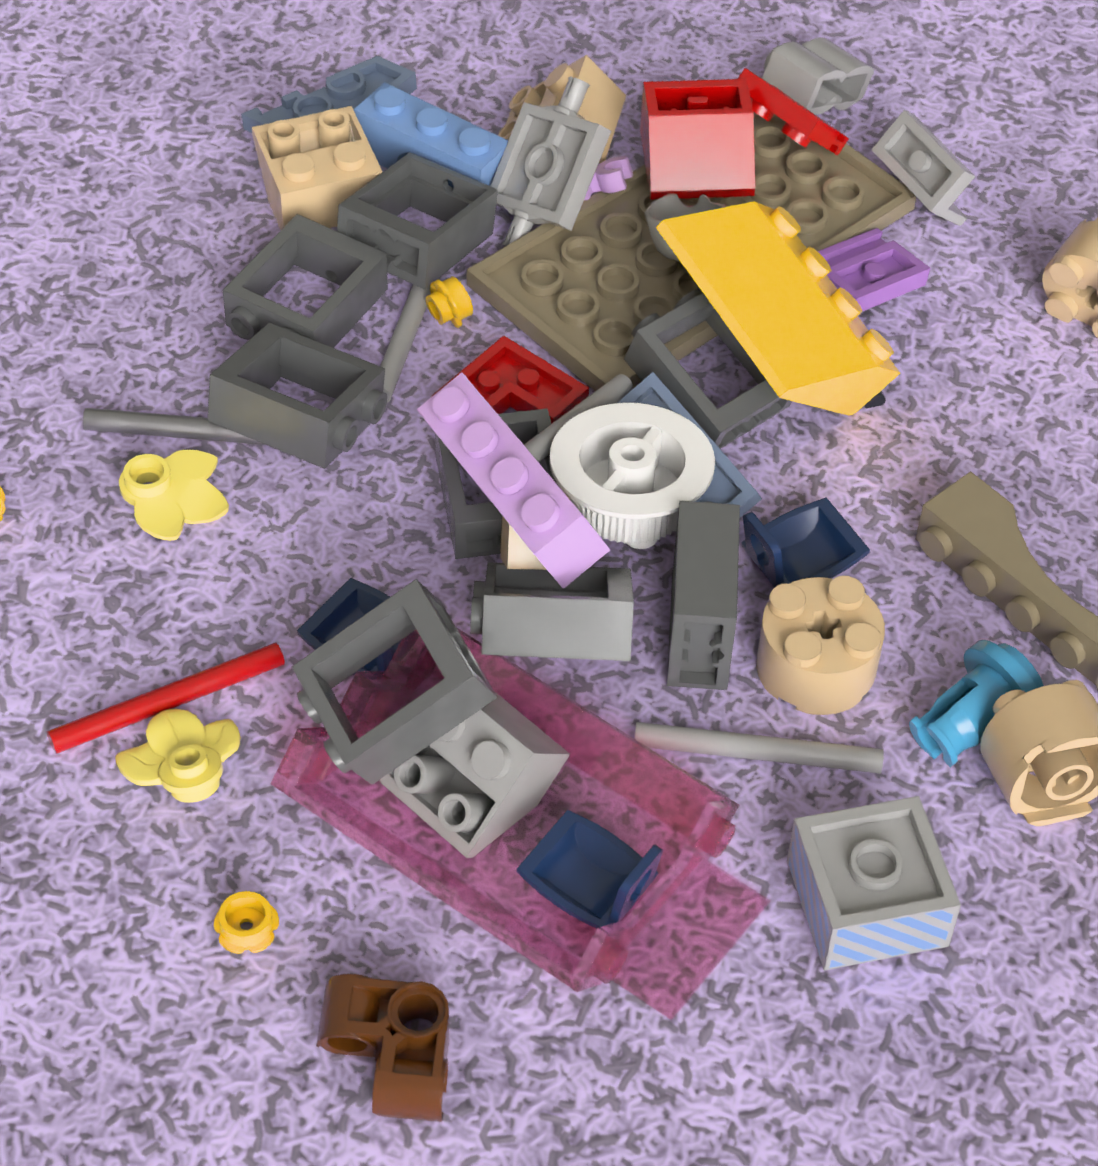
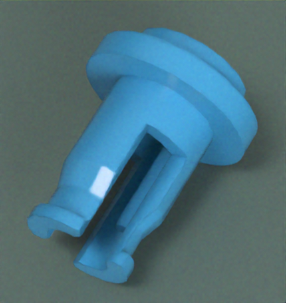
[909,640,1044,767]

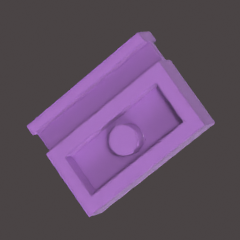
[818,228,931,312]

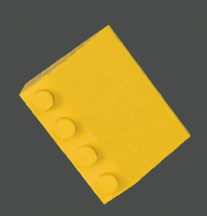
[656,201,900,416]

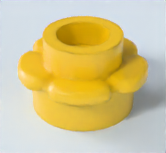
[426,276,473,328]
[214,891,279,954]

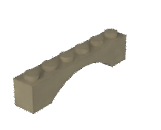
[916,471,1098,691]

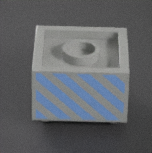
[787,796,961,970]

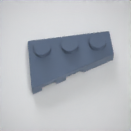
[241,56,417,133]

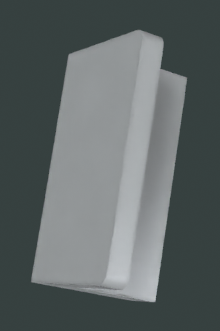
[871,110,976,226]

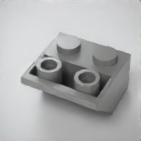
[379,678,570,858]

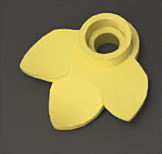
[119,449,229,541]
[115,709,241,803]

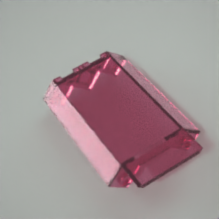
[270,627,771,1020]

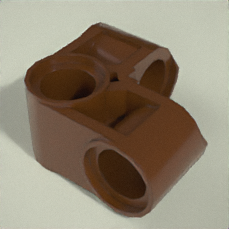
[316,974,449,1122]

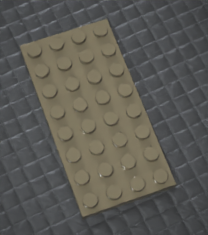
[467,112,917,391]

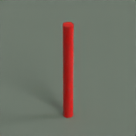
[46,642,285,754]

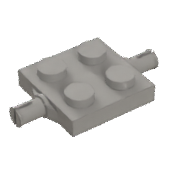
[491,76,611,246]

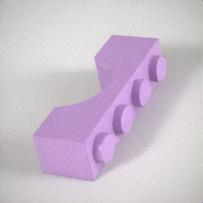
[416,372,610,589]

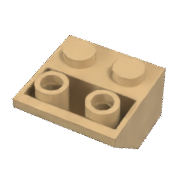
[498,55,626,163]
[252,106,383,230]

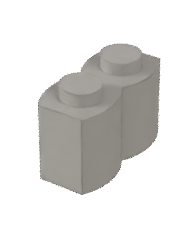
[762,37,874,115]

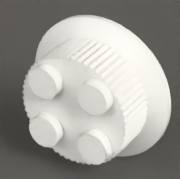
[549,403,715,549]

